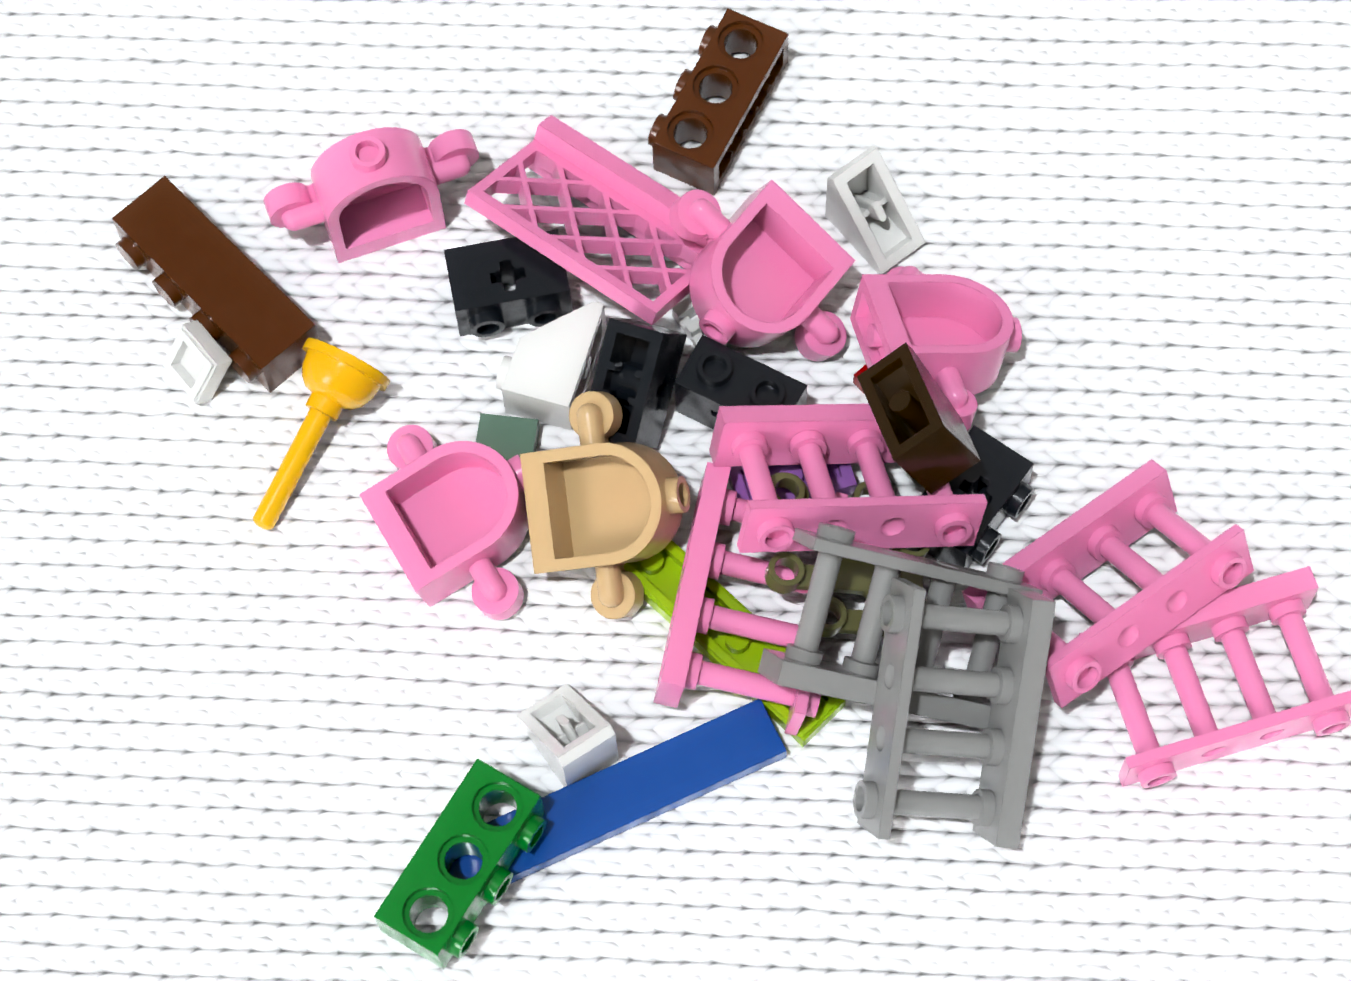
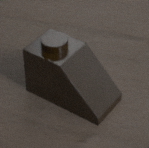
[857,343,981,494]

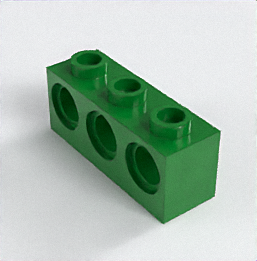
[373,758,547,970]

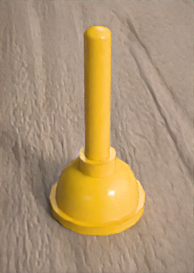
[253,338,390,530]

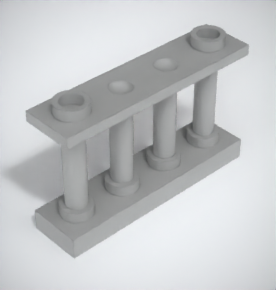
[758,522,1043,729]
[853,577,1056,848]

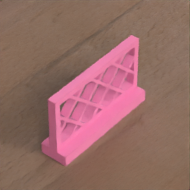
[464,115,707,325]

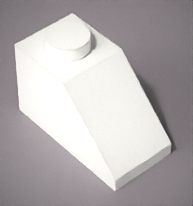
[496,301,607,431]

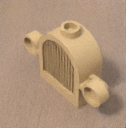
[520,391,690,619]

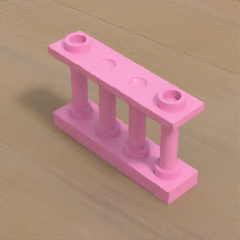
[709,403,988,553]
[962,459,1254,708]
[653,462,848,736]
[1079,566,1351,788]

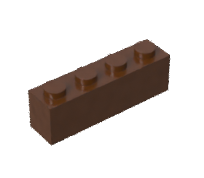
[112,176,320,393]

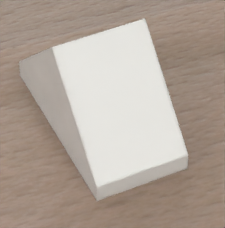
[825,146,926,274]
[516,683,619,787]

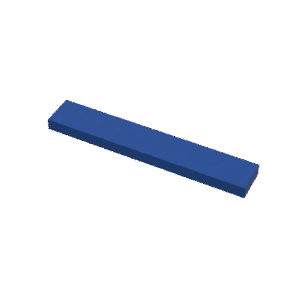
[449,699,787,884]

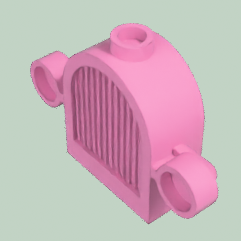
[264,127,479,263]
[669,180,856,362]
[850,266,1022,431]
[359,425,529,620]

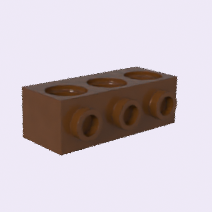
[648,8,789,195]

